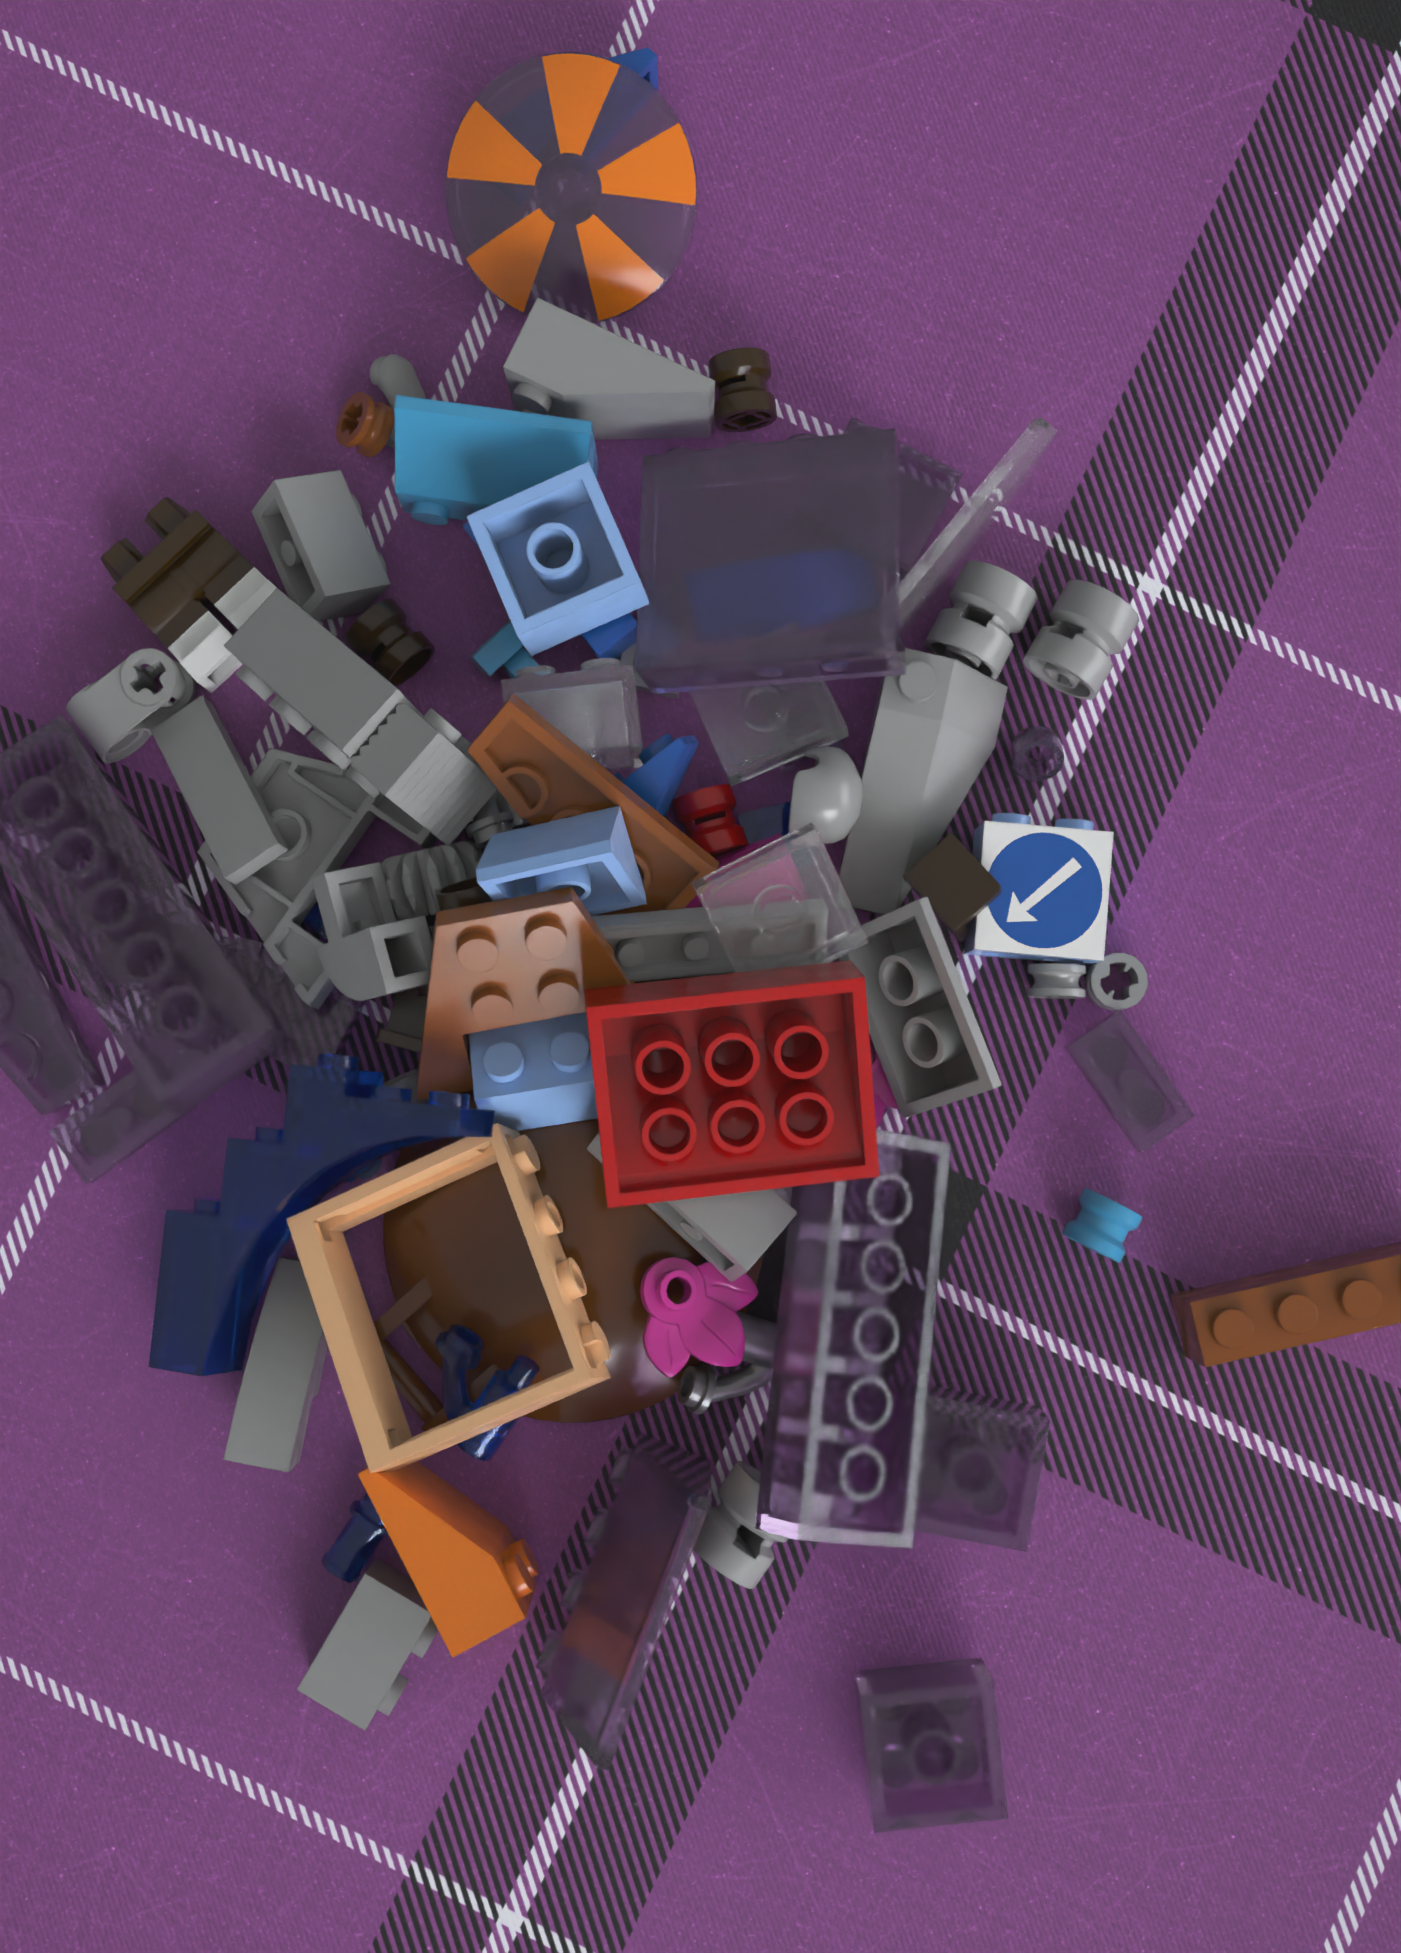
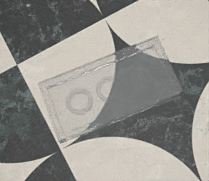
[862,417,1058,662]

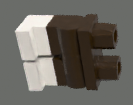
[101,497,277,694]

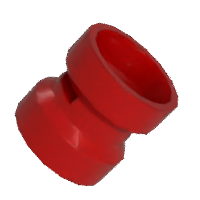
[672,784,749,858]

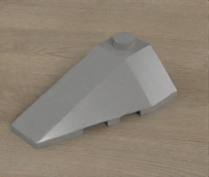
[832,645,1008,915]

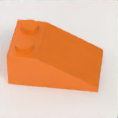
[358,1461,540,1658]

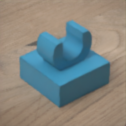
[468,620,543,688]

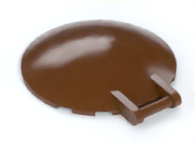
[374,1090,763,1432]

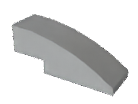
[223,1256,328,1473]

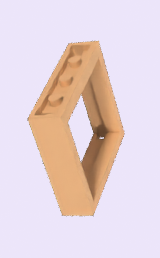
[286,1123,611,1473]

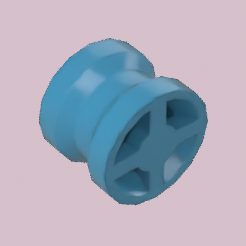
[1061,1188,1143,1263]

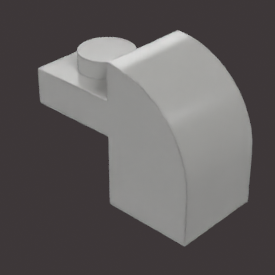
[311,862,432,1001]

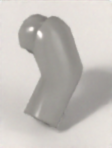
[369,354,426,449]

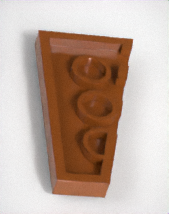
[467,693,719,916]

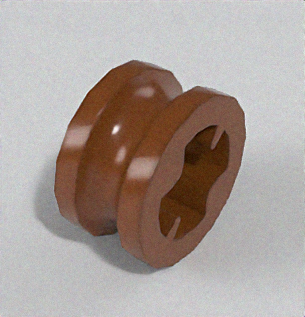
[336,391,394,458]

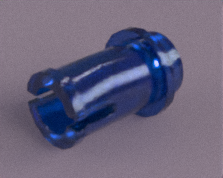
[321,1493,390,1583]

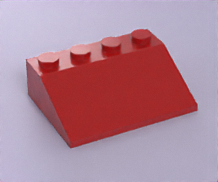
[583,960,880,1208]

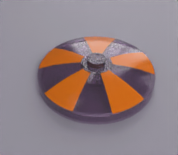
[445,52,699,324]

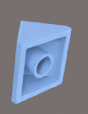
[476,806,647,916]

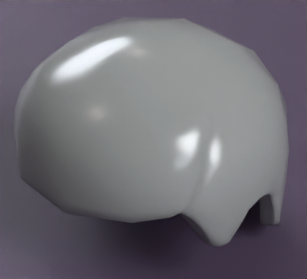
[789,746,863,844]

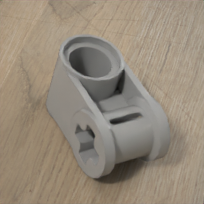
[65,648,196,763]

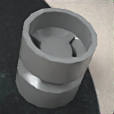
[924,560,1038,680]
[1023,580,1140,700]
[686,1461,806,1589]

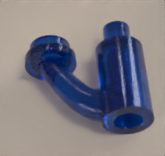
[435,1324,540,1461]

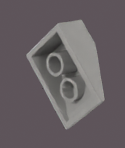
[503,297,715,440]

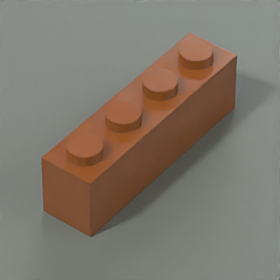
[1170,1242,1401,1367]

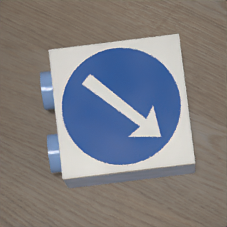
[964,813,1114,965]

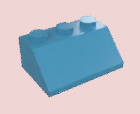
[394,395,599,525]

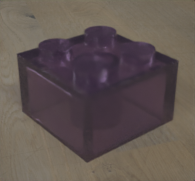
[887,1382,1050,1552]
[853,1658,1009,1833]

